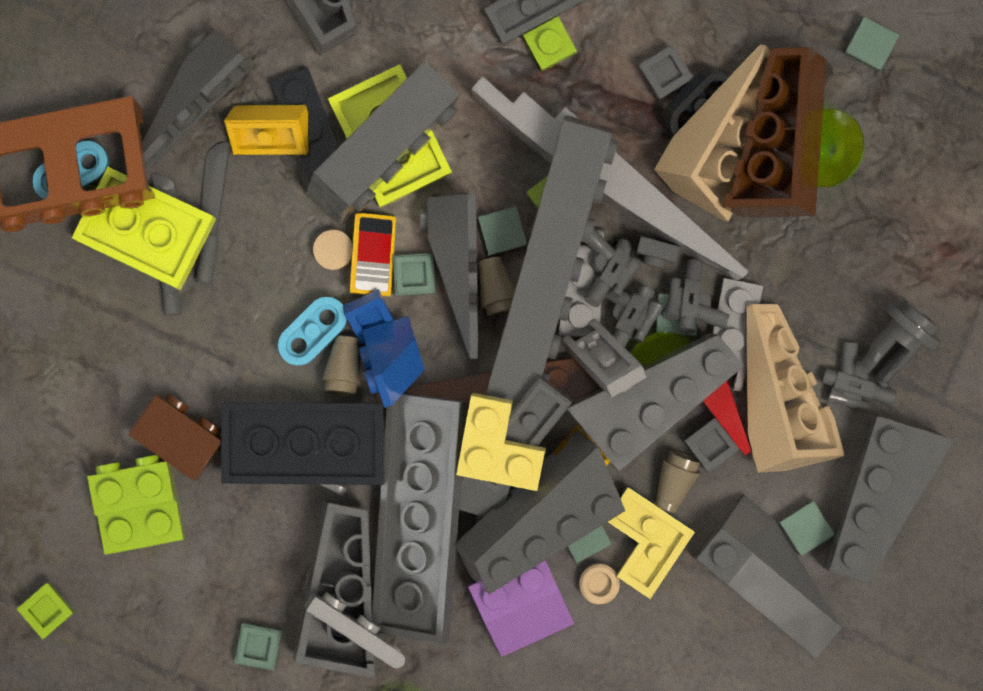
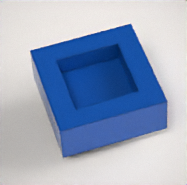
[343,289,396,344]

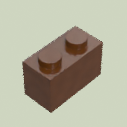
[128,393,221,481]

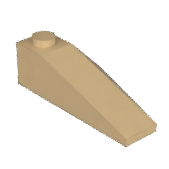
[654,44,770,221]
[746,304,845,473]

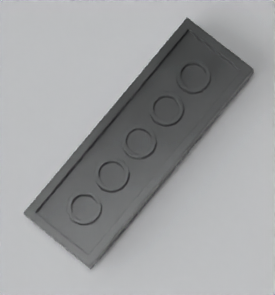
[372,393,467,644]

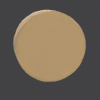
[313,230,353,270]
[579,563,620,604]

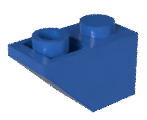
[359,316,425,408]

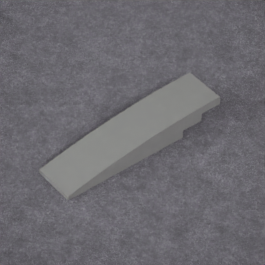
[472,76,749,281]

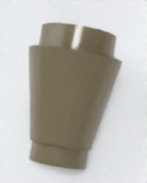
[478,257,515,319]
[321,336,361,397]
[654,450,701,513]

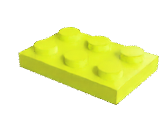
[328,64,452,208]
[72,167,216,291]

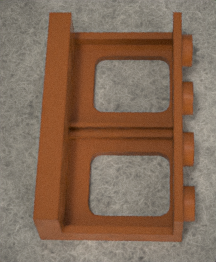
[0,96,155,232]

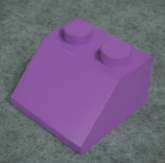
[468,560,574,657]

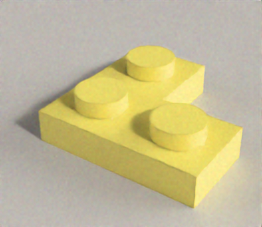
[456,393,546,491]
[608,487,695,599]

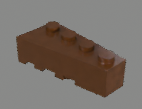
[722,47,827,217]

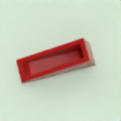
[703,380,751,455]

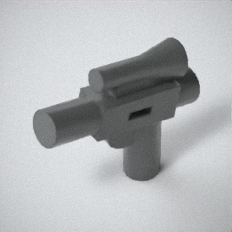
[585,228,641,307]
[663,259,730,334]
[605,285,665,348]
[821,342,897,412]

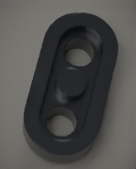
[662,67,729,135]

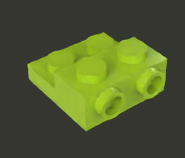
[87,455,185,555]

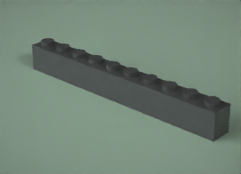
[459,115,618,517]

